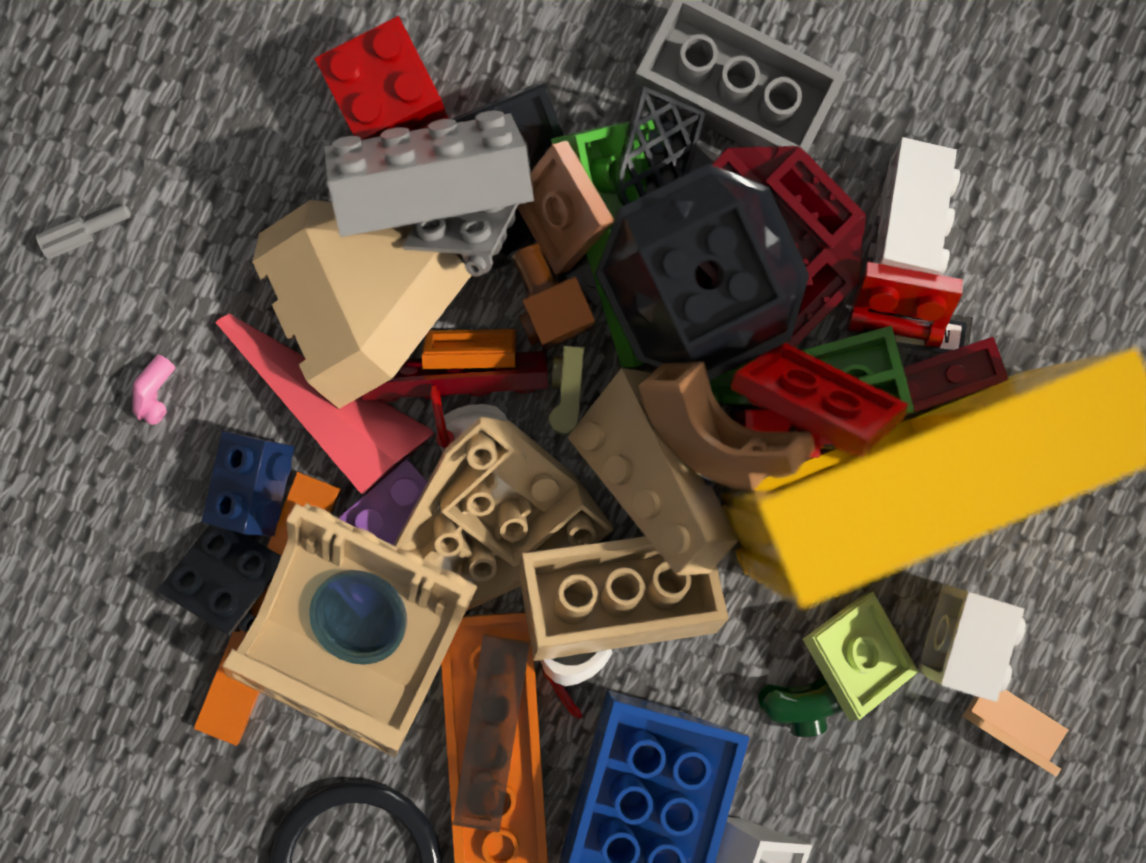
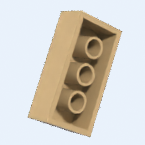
[518,537,729,661]

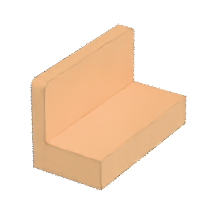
[962,690,1068,777]

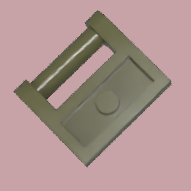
[549,346,583,436]

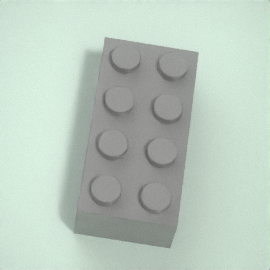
[633,0,846,153]
[324,111,534,237]

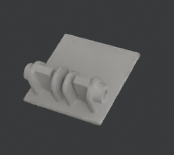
[403,204,518,277]

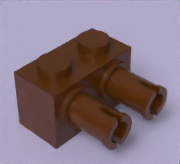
[512,244,595,351]

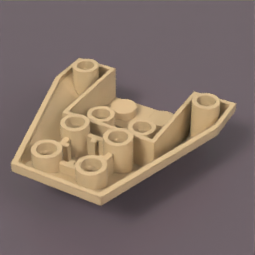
[393,417,613,611]

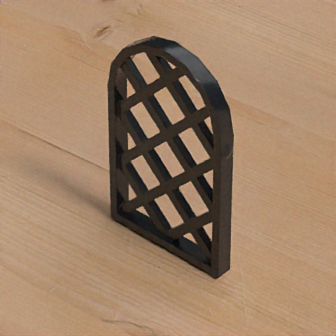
[615,86,706,206]

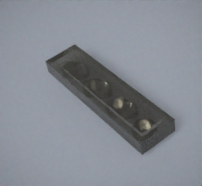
[453,634,530,832]

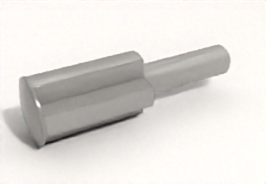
[36,205,131,260]

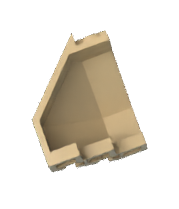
[252,200,471,409]

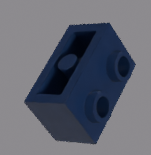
[201,431,295,536]

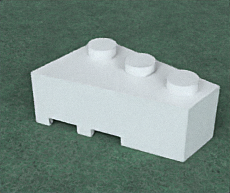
[868,137,960,276]

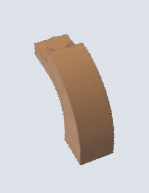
[638,362,815,491]

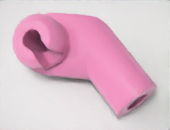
[132,354,176,425]

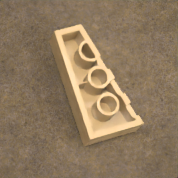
[567,368,739,576]

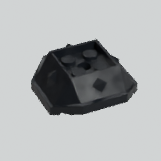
[595,164,809,381]

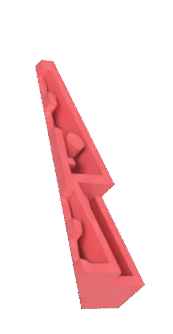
[215,314,435,494]

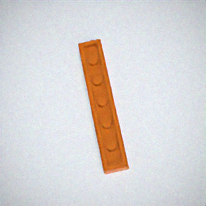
[194,472,342,746]

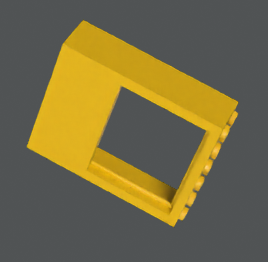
[721,348,1146,608]

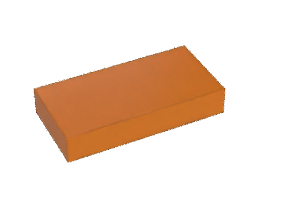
[421,329,516,369]

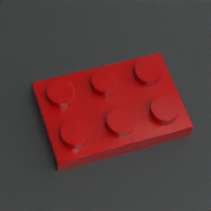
[731,343,909,457]

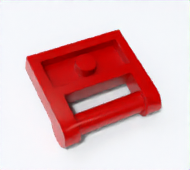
[847,262,963,348]

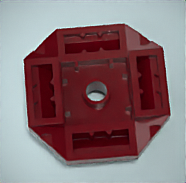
[695,146,866,347]

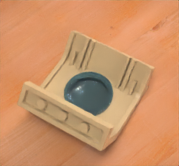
[223,503,478,758]

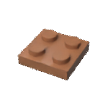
[517,141,615,275]

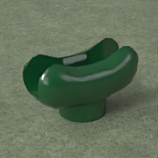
[758,676,843,737]

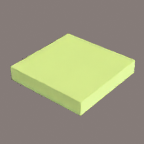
[803,592,919,721]

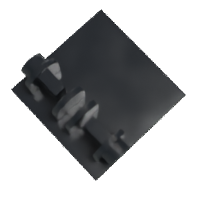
[157,524,282,636]

